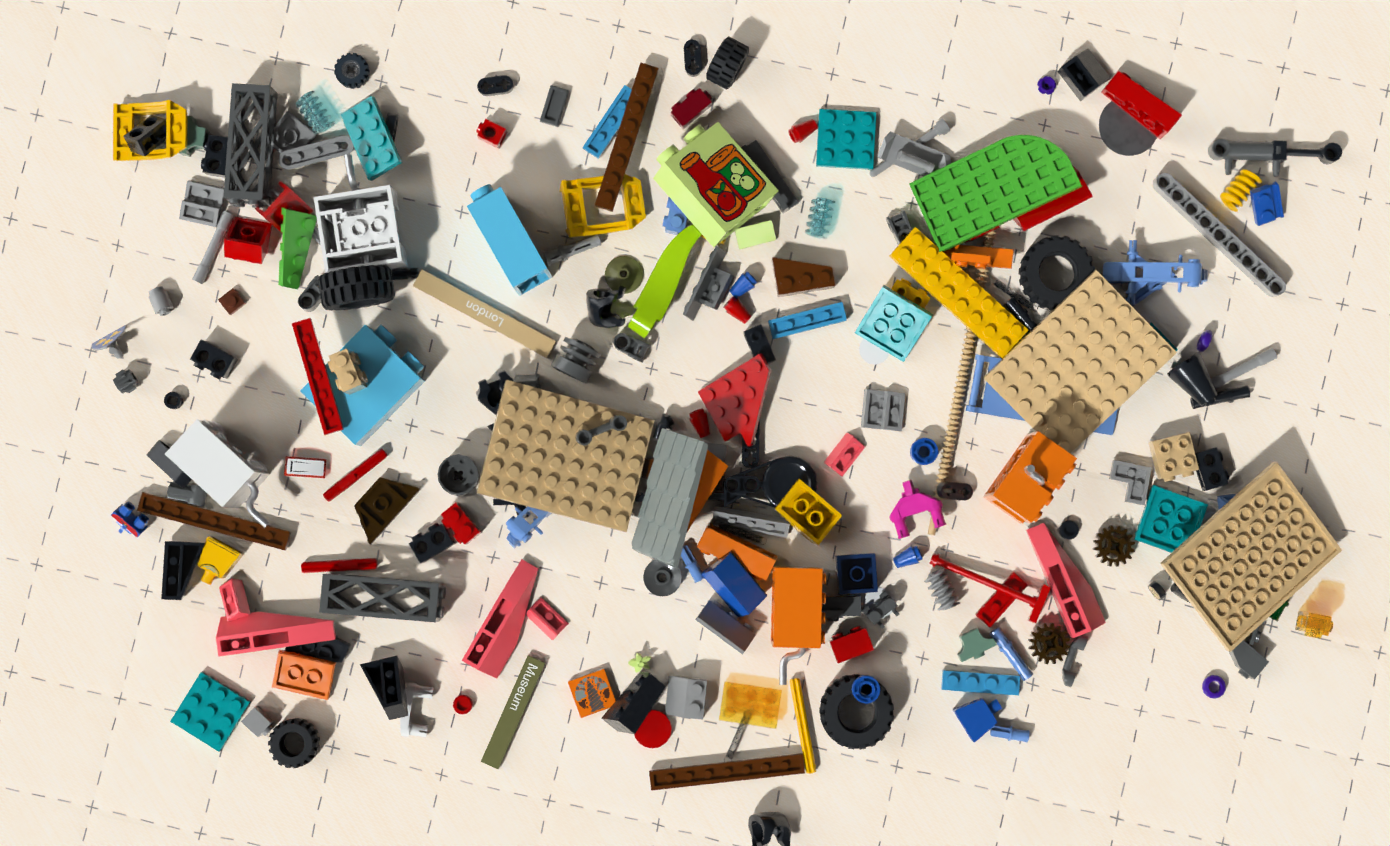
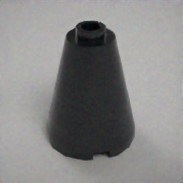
[1167,352,1218,407]

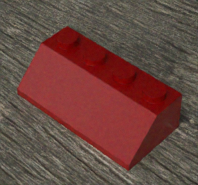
[1013,165,1093,231]

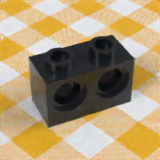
[124,115,166,156]
[201,135,228,178]
[743,324,776,364]
[190,339,238,380]
[1195,447,1229,491]
[409,523,455,564]

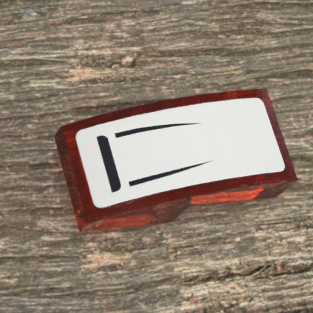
[284,456,326,478]

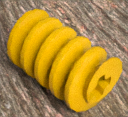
[1220,169,1262,212]

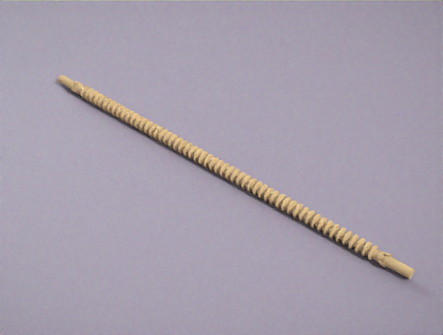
[928,230,996,536]

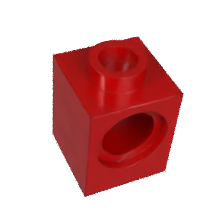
[476,119,508,149]

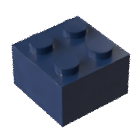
[835,553,878,594]

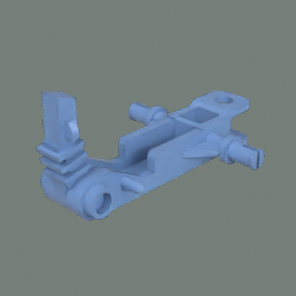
[1103,240,1208,306]
[506,507,552,549]

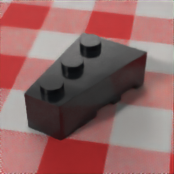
[360,656,408,720]
[601,672,666,734]

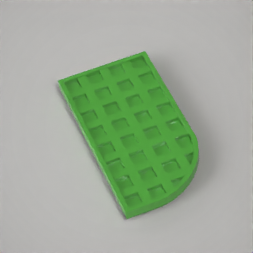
[909,135,1082,252]

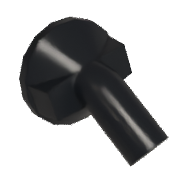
[653,413,675,439]

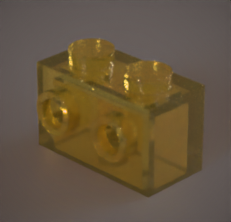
[1295,611,1333,639]

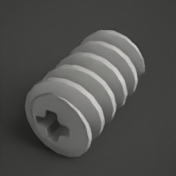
[924,568,961,611]

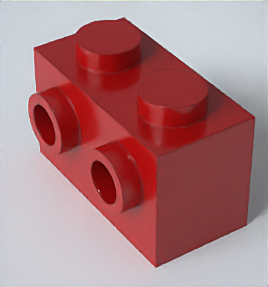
[441,502,482,545]
[829,626,874,663]

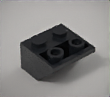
[1057,49,1111,102]

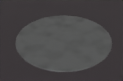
[1099,101,1157,156]

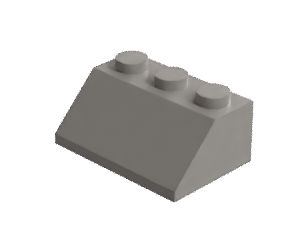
[695,599,756,655]

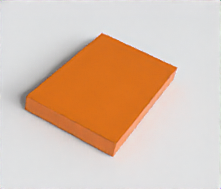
[272,650,336,700]

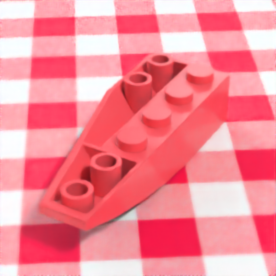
[216,612,336,657]

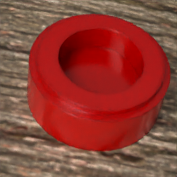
[453,695,473,714]

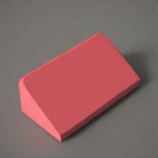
[824,433,866,477]
[219,578,250,622]
[525,598,569,640]

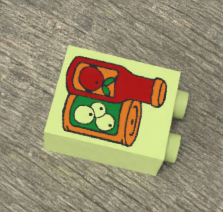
[653,122,778,247]

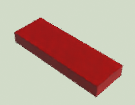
[975,572,1028,628]

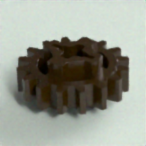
[1092,525,1135,567]
[1028,623,1071,665]

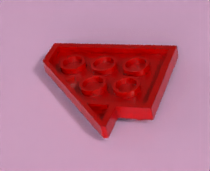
[698,353,771,447]

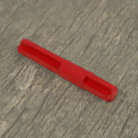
[323,449,388,502]
[301,558,378,573]

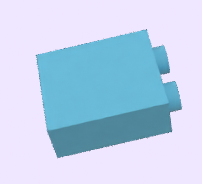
[467,184,552,296]
[300,324,425,447]

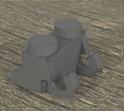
[861,591,900,629]

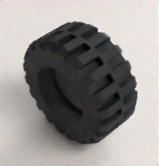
[1018,235,1095,310]
[318,265,395,311]
[819,674,894,750]

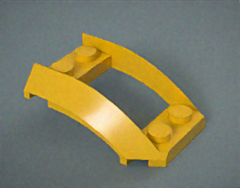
[113,100,187,161]
[559,174,646,237]

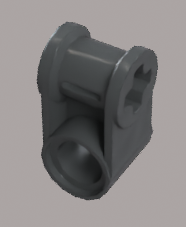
[886,210,912,245]
[298,275,321,312]
[613,333,651,363]

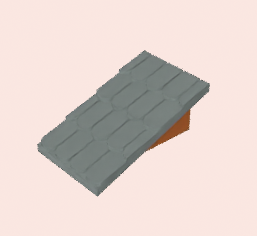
[631,428,728,569]

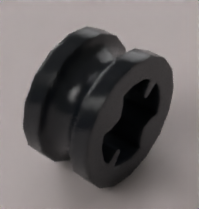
[164,392,183,409]

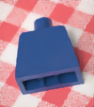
[953,698,1002,742]

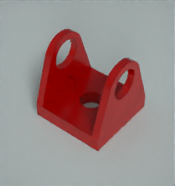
[255,181,314,234]

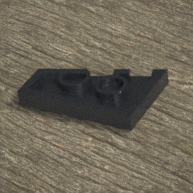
[284,637,351,663]

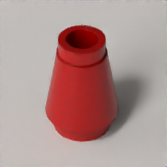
[788,119,818,143]
[723,296,752,324]
[689,408,711,438]

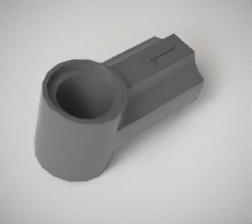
[167,482,207,506]

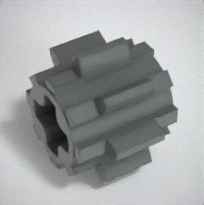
[113,369,139,394]

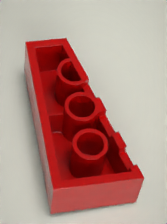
[1101,71,1182,139]

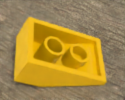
[775,479,842,545]

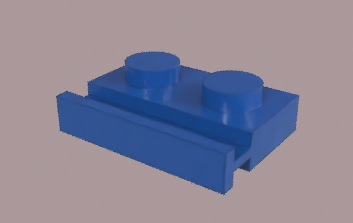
[1250,181,1284,226]

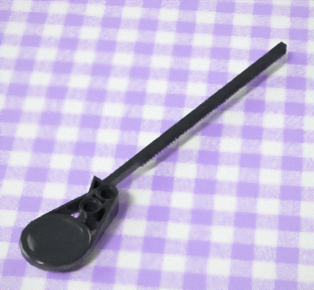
[493,456,818,508]

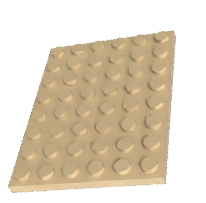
[983,269,1177,453]
[477,380,654,532]
[1160,462,1342,652]

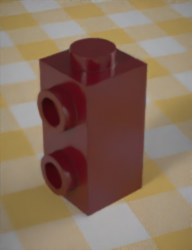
[670,88,712,130]

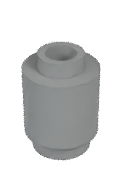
[148,286,173,316]

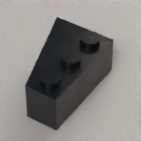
[161,541,205,600]

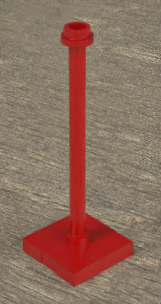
[929,553,1051,623]

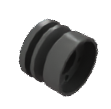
[551,337,601,384]
[437,454,479,496]

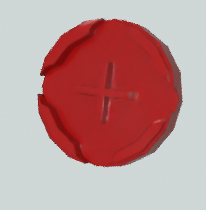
[634,709,672,749]

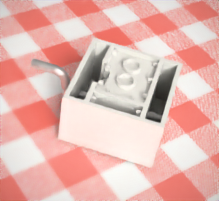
[313,154,408,273]
[165,419,270,528]

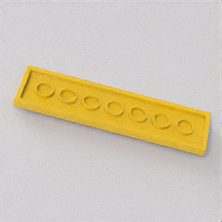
[889,227,1028,359]

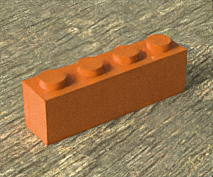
[697,522,778,580]

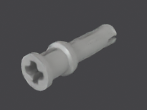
[543,235,601,267]

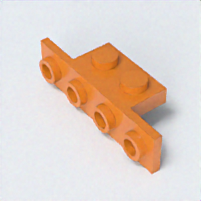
[944,245,1014,269]

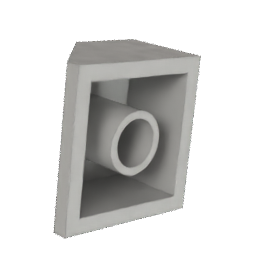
[665,675,707,720]

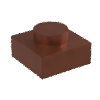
[218,288,246,315]

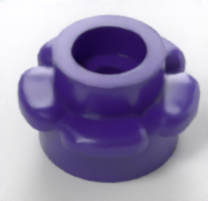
[1037,76,1056,95]

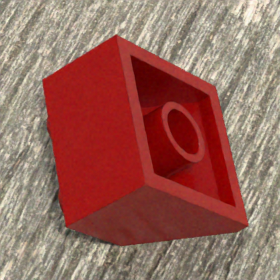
[224,217,272,264]

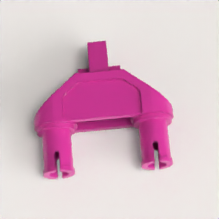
[889,480,947,539]

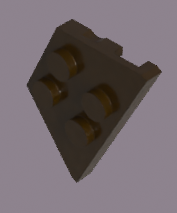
[354,477,421,545]

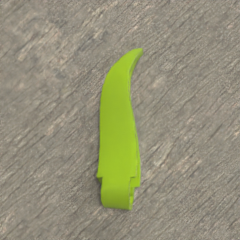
[628,224,702,339]

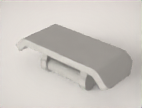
[877,131,951,176]

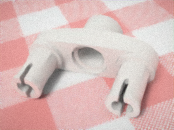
[400,682,434,738]

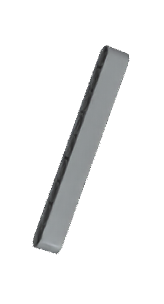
[1152,173,1286,297]

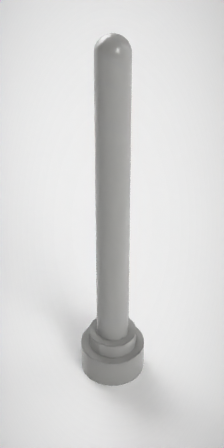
[869,118,950,177]

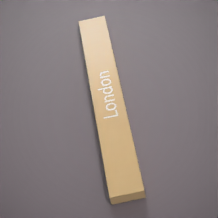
[413,269,556,358]

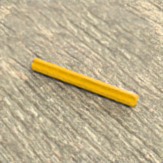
[790,678,816,774]

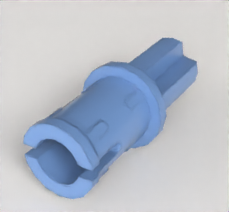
[681,545,704,583]
[990,725,1030,743]

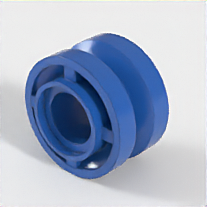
[910,438,938,465]
[852,675,880,704]

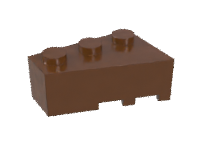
[771,257,835,297]

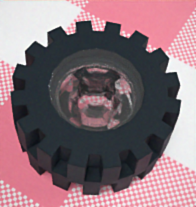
[334,53,370,89]

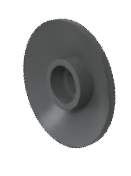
[643,560,682,597]

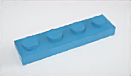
[582,85,632,159]
[768,302,847,339]
[941,670,1020,695]

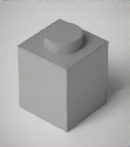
[241,706,275,737]

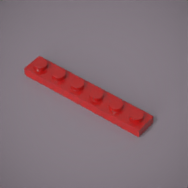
[292,318,344,435]

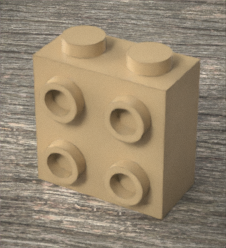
[328,348,368,395]
[1148,432,1199,482]

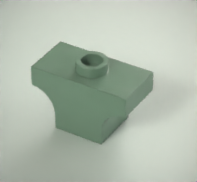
[179,115,210,157]
[957,628,997,662]

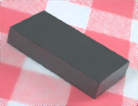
[540,85,569,127]

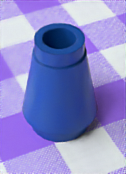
[729,271,758,299]
[893,545,923,568]

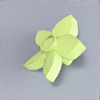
[628,653,651,673]

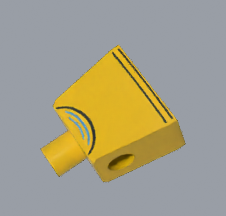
[198,536,244,585]

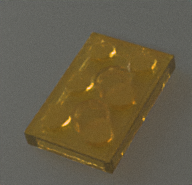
[719,682,782,729]

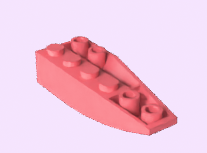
[1026,523,1106,638]
[462,559,538,679]

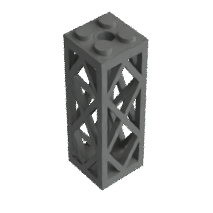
[223,83,278,209]
[319,573,446,623]

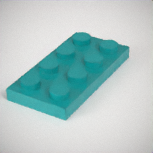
[341,96,403,181]

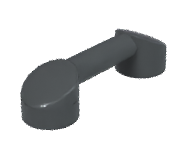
[575,415,627,446]
[1062,635,1088,687]

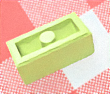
[735,220,776,249]

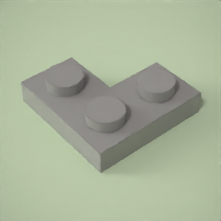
[1109,460,1152,505]

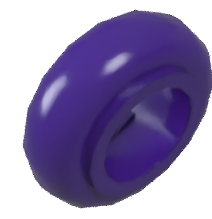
[1197,330,1213,352]
[1202,675,1226,699]

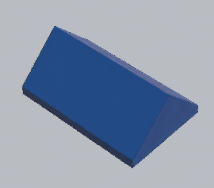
[701,552,767,617]

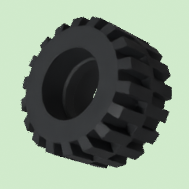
[706,36,749,90]
[268,718,320,769]

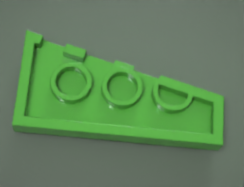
[278,208,317,289]

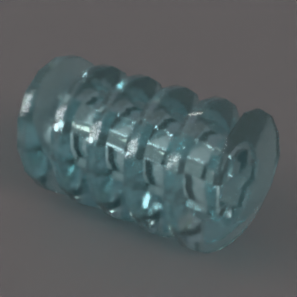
[295,91,336,134]
[805,197,836,239]

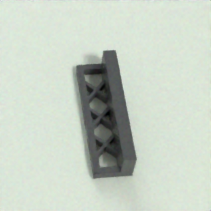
[741,140,799,214]

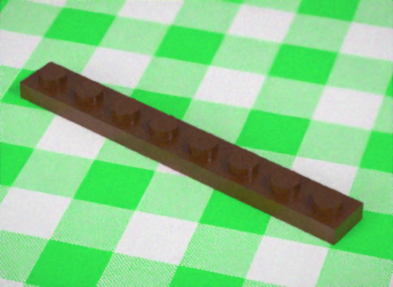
[595,62,659,212]
[137,492,291,550]
[649,753,805,791]

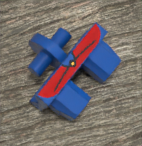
[111,501,149,538]

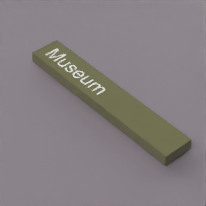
[481,655,545,769]

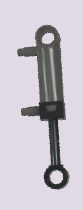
[1208,139,1342,177]

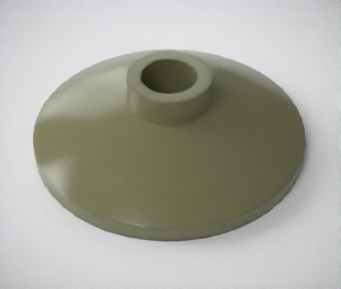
[605,256,643,294]

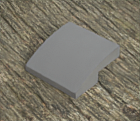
[179,180,224,227]
[861,389,905,431]

